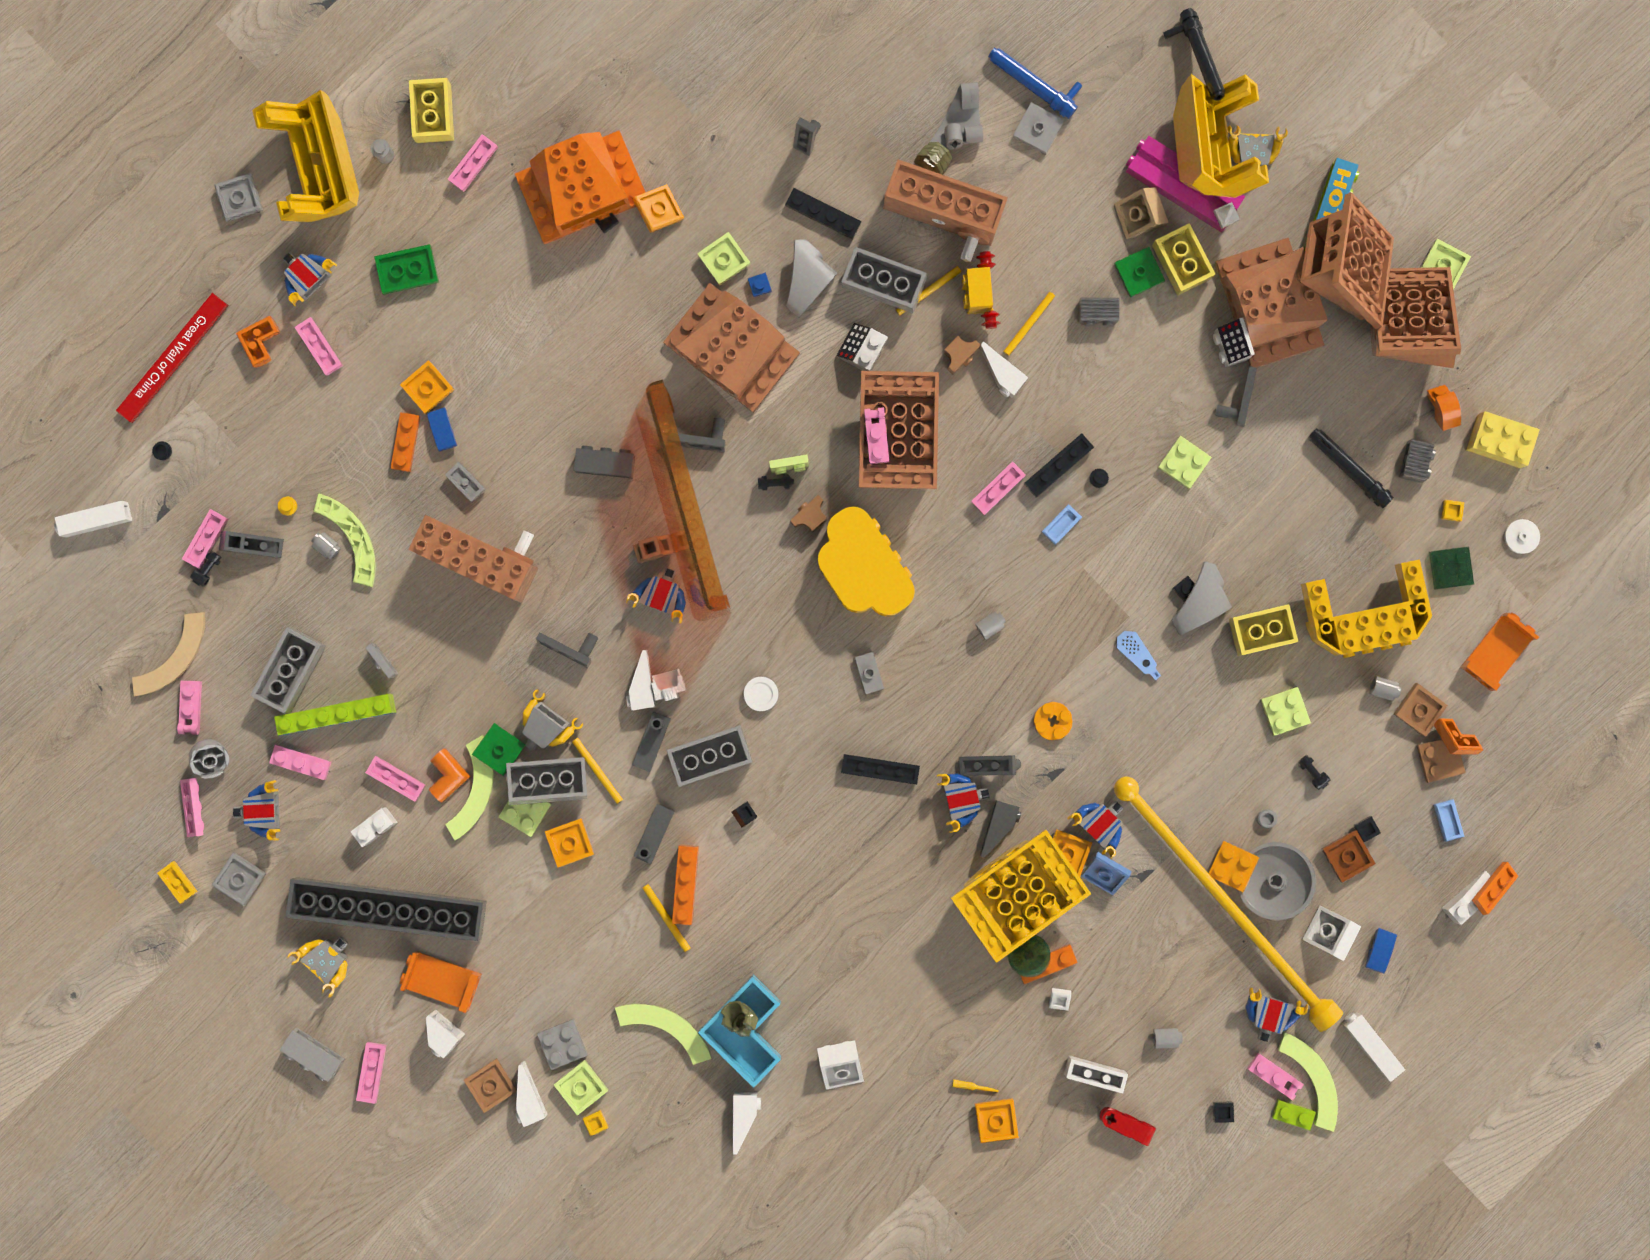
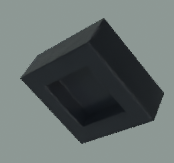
[595,213,619,234]
[1172,576,1195,603]
[731,801,757,828]
[1353,816,1381,842]
[1213,1101,1234,1123]

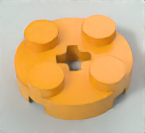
[1033,702,1072,740]

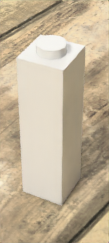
[54,501,132,538]
[1342,1012,1405,1082]

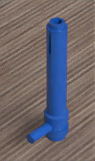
[988,47,1082,119]

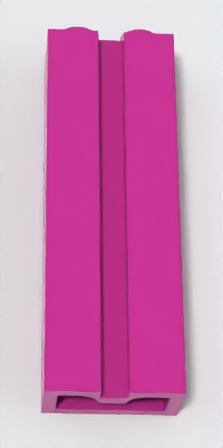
[1126,136,1245,233]

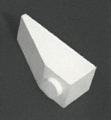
[980,342,1028,398]
[626,650,656,710]
[1442,871,1491,925]
[515,1061,548,1127]
[733,1092,761,1154]

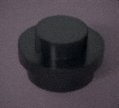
[152,441,172,461]
[1089,469,1109,488]

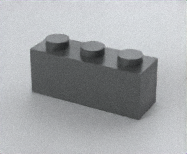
[574,445,635,479]

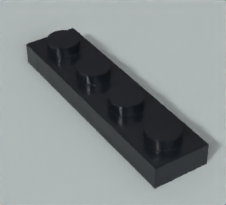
[785,188,862,240]
[1024,433,1094,498]
[841,754,920,785]

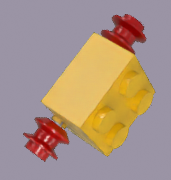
[961,251,1001,329]

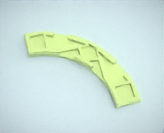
[313,494,376,587]
[445,735,494,841]
[615,1004,712,1065]
[1278,1032,1338,1132]

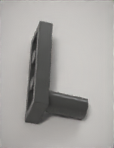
[793,117,821,156]
[1215,366,1257,427]
[667,418,726,453]
[536,632,598,668]
[632,711,671,772]
[959,755,1021,776]
[634,803,675,864]

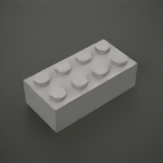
[841,247,927,313]
[250,627,326,714]
[666,725,753,787]
[506,757,587,805]

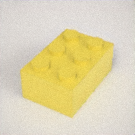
[409,78,454,143]
[1152,223,1215,296]
[1466,411,1540,468]
[1229,604,1298,656]

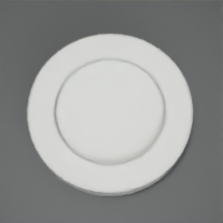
[1504,519,1540,554]
[744,677,778,711]

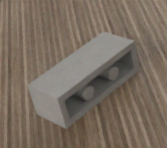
[280,1028,345,1082]

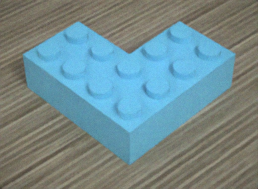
[698,974,781,1088]

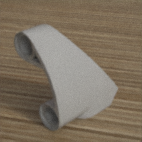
[930,82,983,150]
[786,239,837,318]
[1171,562,1232,635]

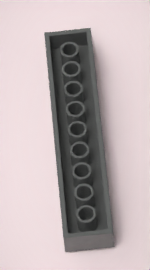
[285,877,487,941]

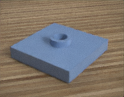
[1081,852,1132,895]

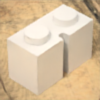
[351,807,398,847]

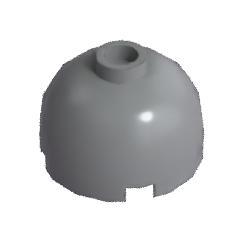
[189,739,229,779]

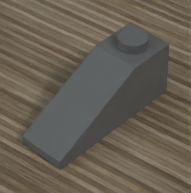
[219,531,284,558]
[980,800,1021,858]

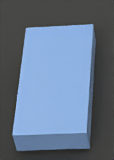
[1042,504,1082,545]
[1433,799,1465,842]

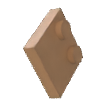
[1394,683,1448,737]
[1416,739,1466,783]
[464,1058,517,1113]

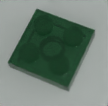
[1429,547,1474,590]

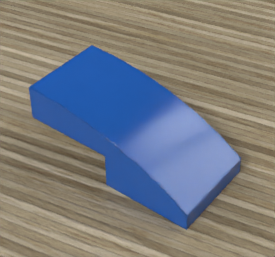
[427,407,457,452]
[1365,928,1397,974]

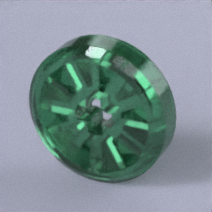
[1008,935,1051,977]

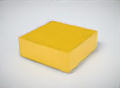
[1441,500,1464,522]
[583,1109,608,1137]

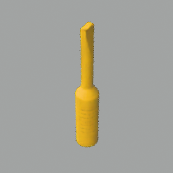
[952,1079,999,1092]

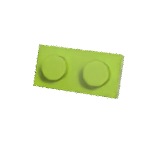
[1272,1099,1316,1130]

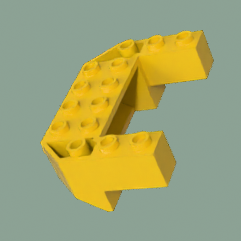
[1301,559,1432,658]

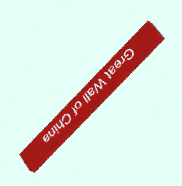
[116,293,229,423]

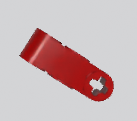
[1099,1107,1156,1146]

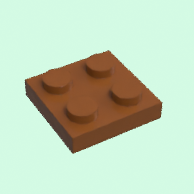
[1321,830,1376,883]

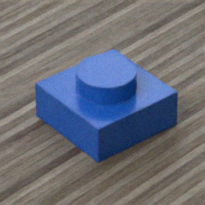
[748,272,772,297]

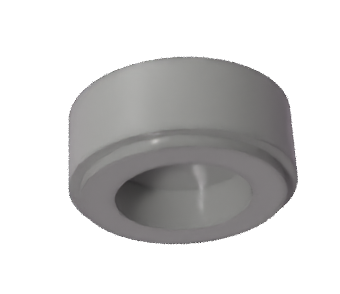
[1257,809,1277,829]

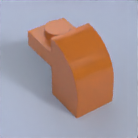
[1427,385,1461,431]

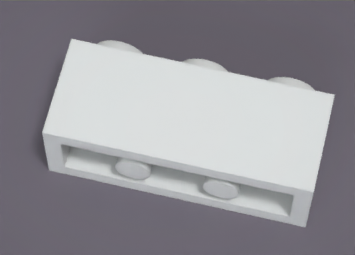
[1064,1056,1128,1093]

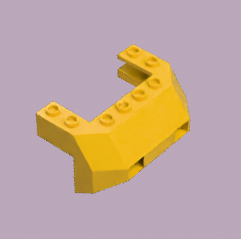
[1173,74,1269,198]
[252,90,359,222]

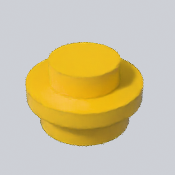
[278,496,297,516]

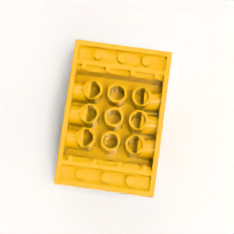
[950,829,1091,963]

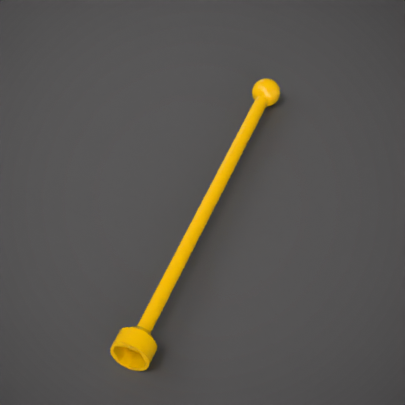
[1114,776,1343,1032]

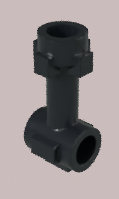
[758,474,794,491]
[190,551,222,587]
[1298,755,1331,790]

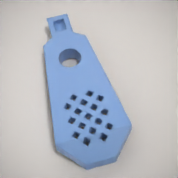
[1116,631,1161,681]

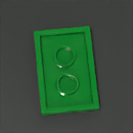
[374,244,439,295]

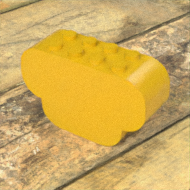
[818,507,915,617]

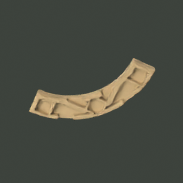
[132,612,205,696]

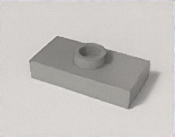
[445,462,486,503]
[365,643,399,678]
[855,652,884,694]

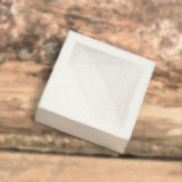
[1213,202,1240,229]
[1049,988,1071,1011]

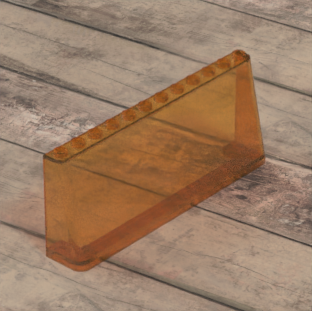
[635,379,732,621]

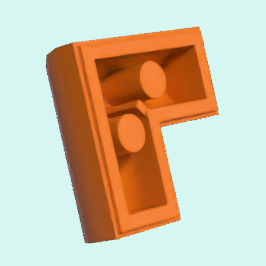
[236,316,280,368]
[1434,718,1483,755]
[429,748,471,803]

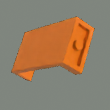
[1461,613,1539,691]
[399,951,482,1013]

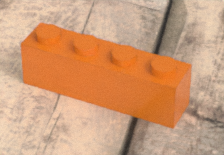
[672,845,699,925]

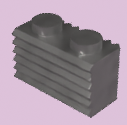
[1079,297,1119,327]
[1399,439,1436,483]

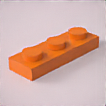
[391,412,421,472]
[1472,862,1518,915]
[1017,944,1078,985]

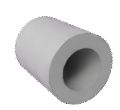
[370,139,394,164]
[975,611,1006,640]
[1370,676,1401,701]
[1153,1028,1183,1049]

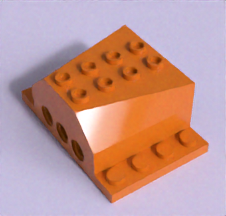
[515,130,646,245]

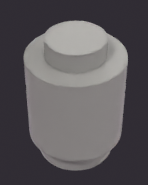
[311,532,341,560]

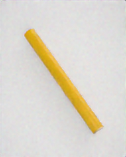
[896,266,961,316]
[1003,292,1055,356]
[572,738,623,804]
[642,884,691,952]

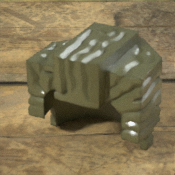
[914,142,952,175]
[721,1001,758,1037]

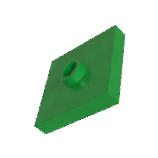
[1114,247,1165,298]
[472,723,525,776]

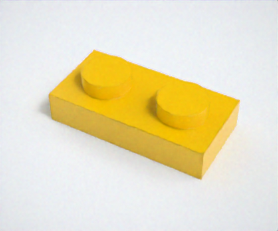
[157,861,198,904]

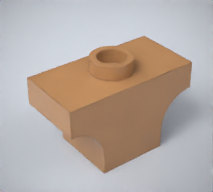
[943,336,981,375]
[790,495,827,532]
[633,534,676,564]

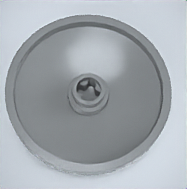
[1238,842,1316,920]

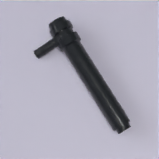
[1163,8,1225,101]
[1309,428,1394,508]

